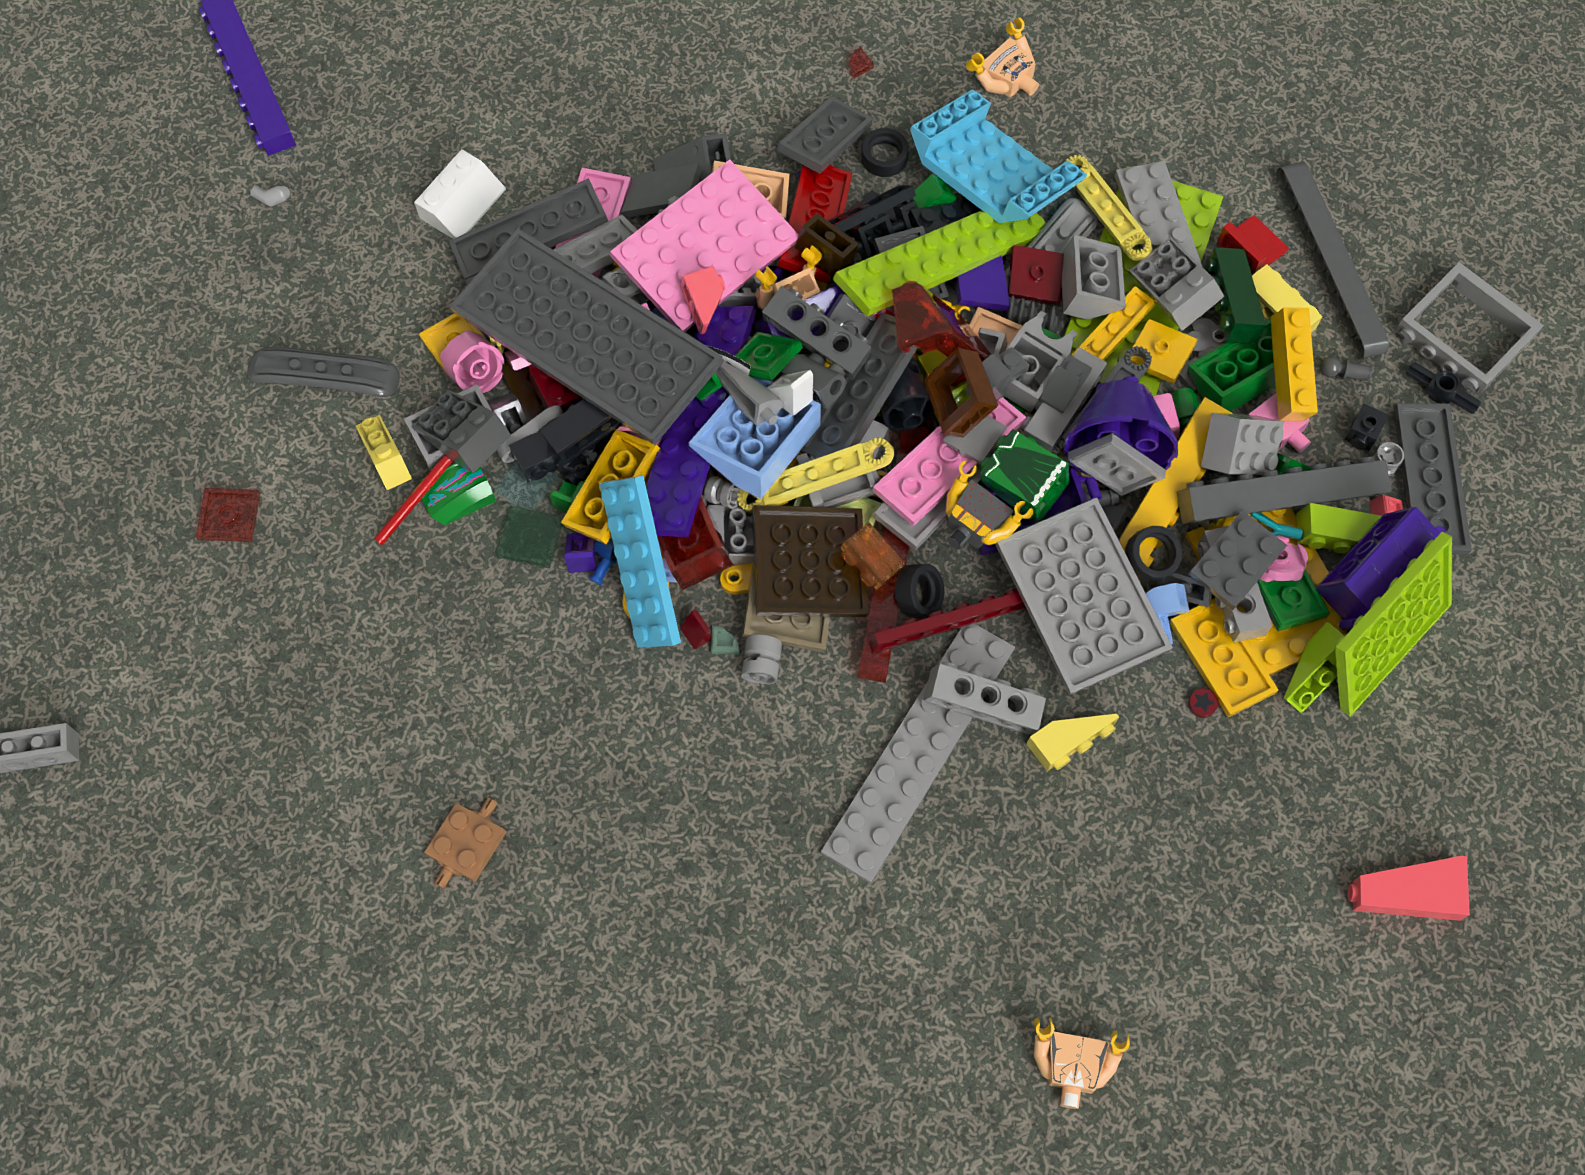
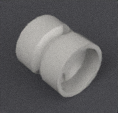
[741,635,782,685]

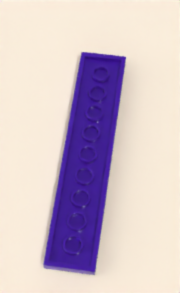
[646,306,756,537]

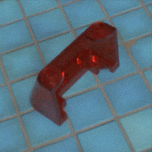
[892,281,992,386]

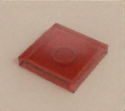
[196,488,260,542]

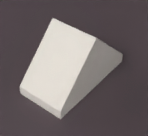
[766,370,813,416]

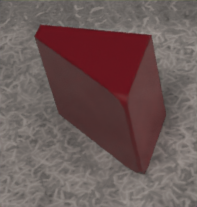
[680,609,711,650]

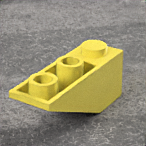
[355,415,412,490]
[1026,714,1119,771]

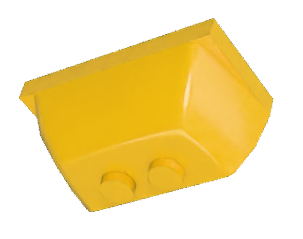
[561,429,660,544]

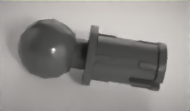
[1320,356,1373,382]

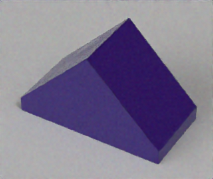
[564,533,596,573]

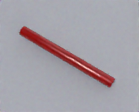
[374,454,453,545]

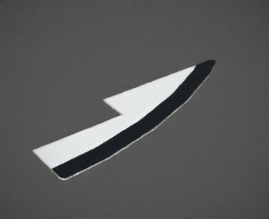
[705,345,751,375]

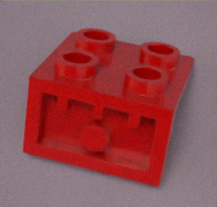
[1216,215,1289,275]

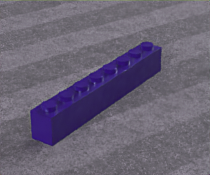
[198,0,296,156]

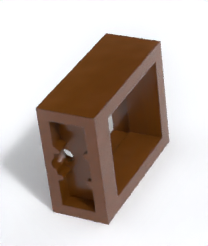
[923,348,999,438]

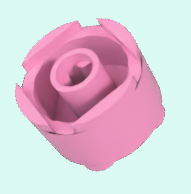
[440,331,504,393]

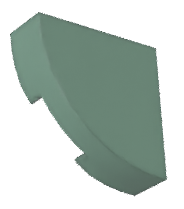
[711,625,739,654]

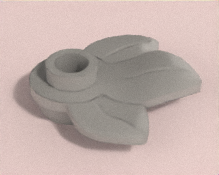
[1187,318,1227,359]

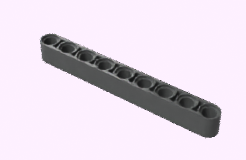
[1276,162,1389,359]

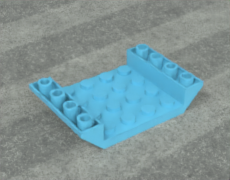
[910,89,1087,223]

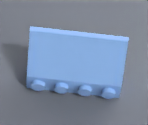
[689,377,821,499]

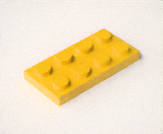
[1169,598,1278,718]

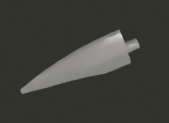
[715,362,784,426]

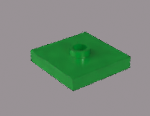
[728,332,803,381]
[1257,569,1330,632]

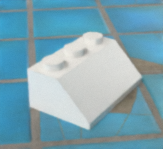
[414,149,506,239]

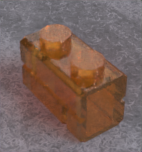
[841,522,906,590]

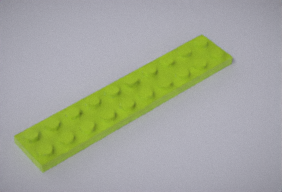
[833,211,1047,317]

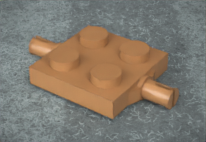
[424,797,507,889]

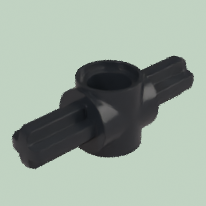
[1406,362,1481,414]

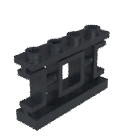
[828,185,916,284]

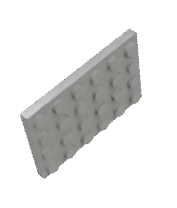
[995,498,1173,695]

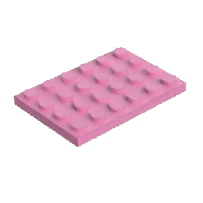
[610,160,799,332]

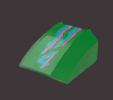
[422,461,496,525]

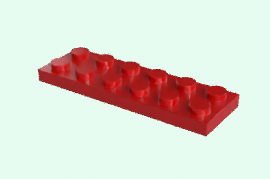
[777,164,853,283]

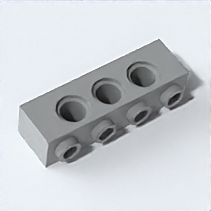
[1197,526,1273,643]
[923,662,1046,735]
[0,723,79,773]

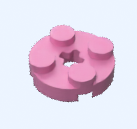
[1260,536,1308,582]

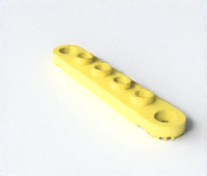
[1066,155,1152,261]
[737,438,894,513]

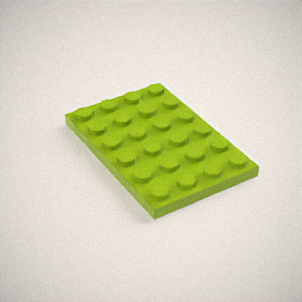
[1335,532,1452,717]

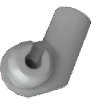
[250,185,290,206]

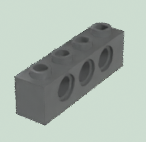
[762,286,871,380]

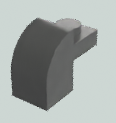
[965,347,1030,401]

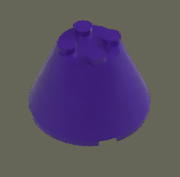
[1064,376,1178,476]

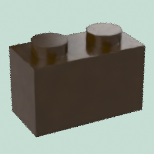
[795,213,858,277]

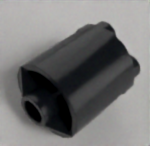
[879,357,934,432]

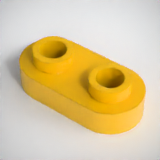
[720,563,753,595]

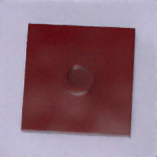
[1008,245,1064,305]

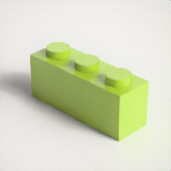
[1296,503,1382,553]

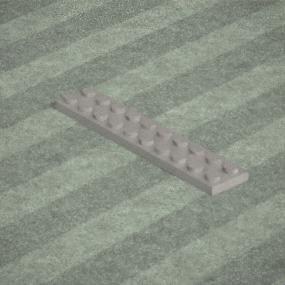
[821,624,1015,884]

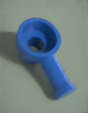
[589,539,617,586]

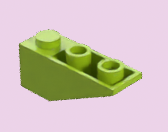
[1284,622,1343,714]

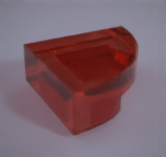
[850,47,874,79]

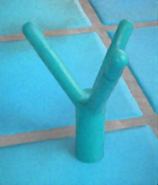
[1251,512,1303,540]

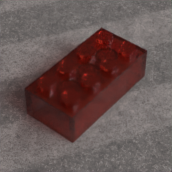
[657,492,733,590]

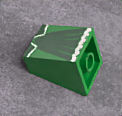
[979,429,1069,523]

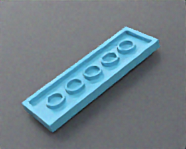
[600,476,681,648]

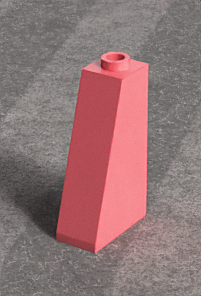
[1348,856,1470,921]

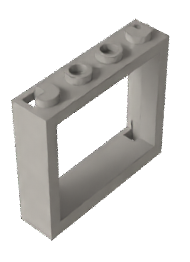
[1395,262,1544,396]

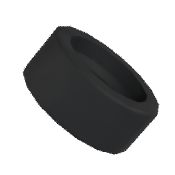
[861,128,909,177]
[1125,526,1182,581]
[895,564,945,617]

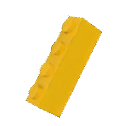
[1270,307,1318,421]

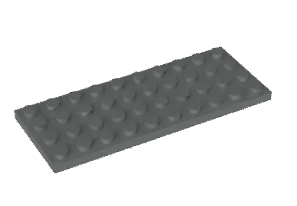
[449,228,724,445]

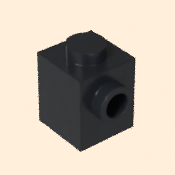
[1344,404,1388,451]

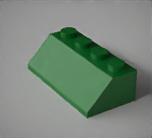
[1188,318,1276,412]

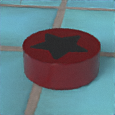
[1188,688,1218,718]

